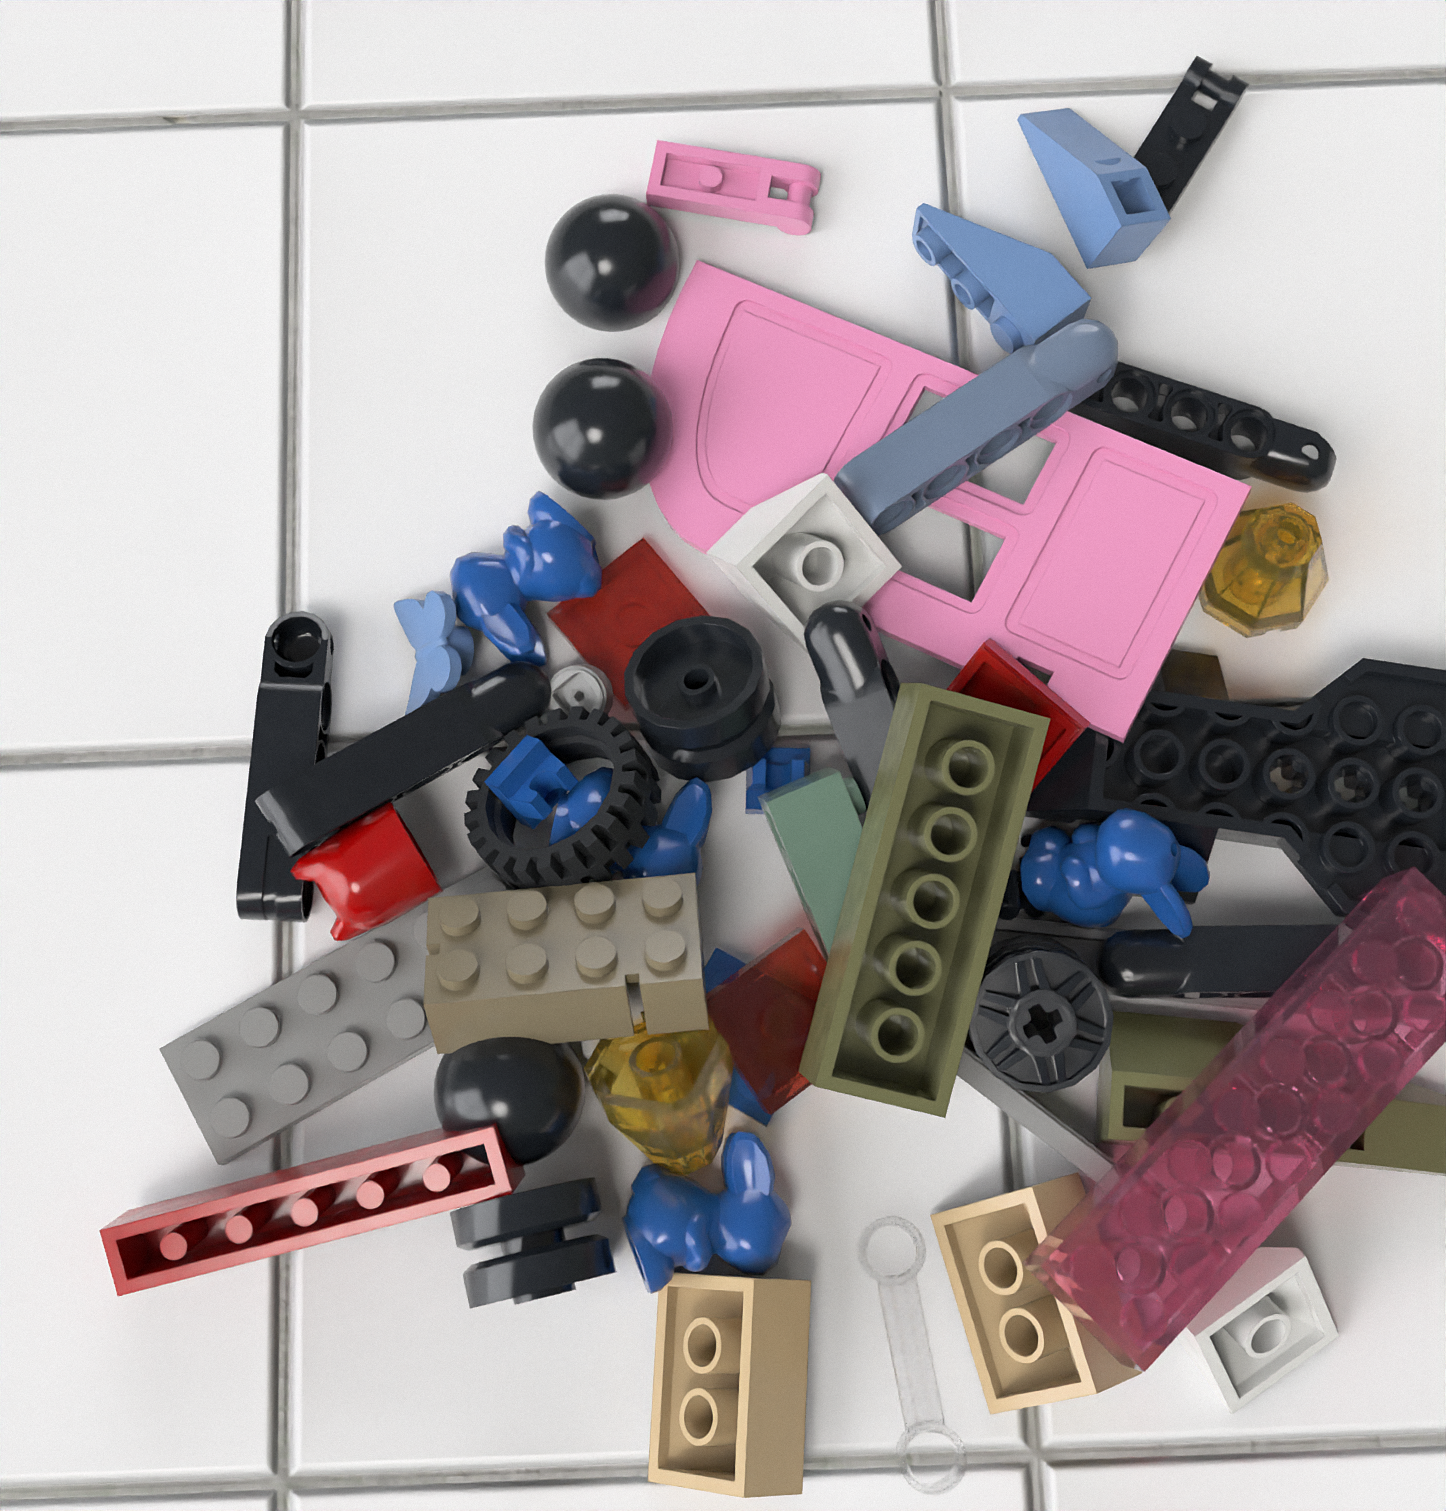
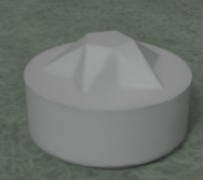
[549,664,614,715]

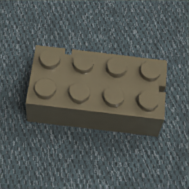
[423,873,709,1054]

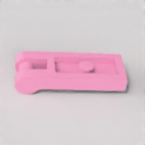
[646,140,821,236]

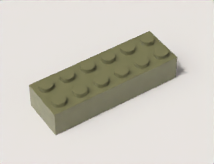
[799,683,1050,1118]

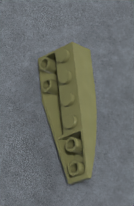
[1095,1011,1446,1176]

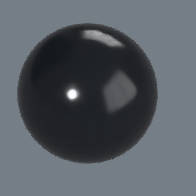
[545,194,680,332]
[532,358,673,500]
[434,1037,585,1166]

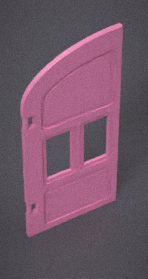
[650,260,1252,743]

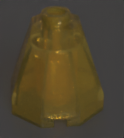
[1198,502,1329,638]
[584,1011,734,1175]

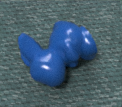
[449,491,602,668]
[548,766,713,887]
[1020,808,1210,938]
[622,1131,792,1294]

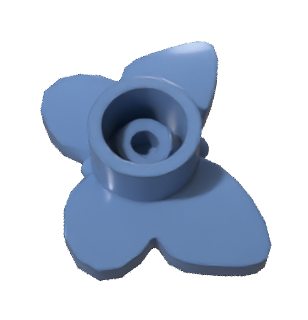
[394,590,474,715]

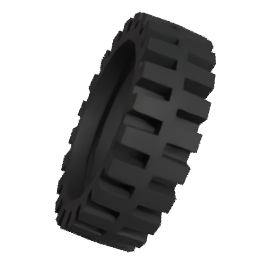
[464,706,662,890]

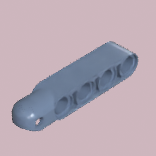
[833,319,1118,536]

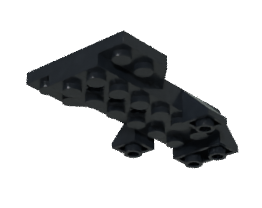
[1025,649,1446,932]

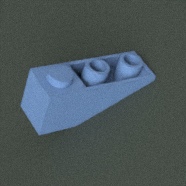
[1017,108,1171,269]
[912,203,1091,354]

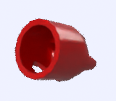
[290,801,444,941]

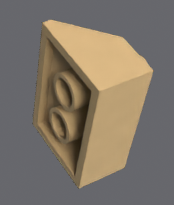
[930,1172,1142,1415]
[648,1272,811,1498]

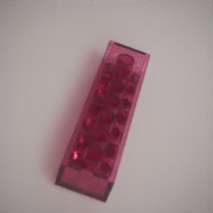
[1022,866,1446,1372]

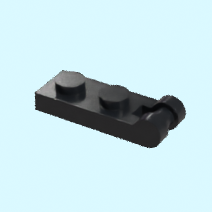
[1133,56,1249,215]

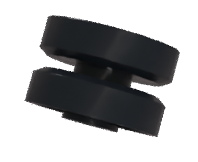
[624,615,781,783]
[450,1177,617,1309]

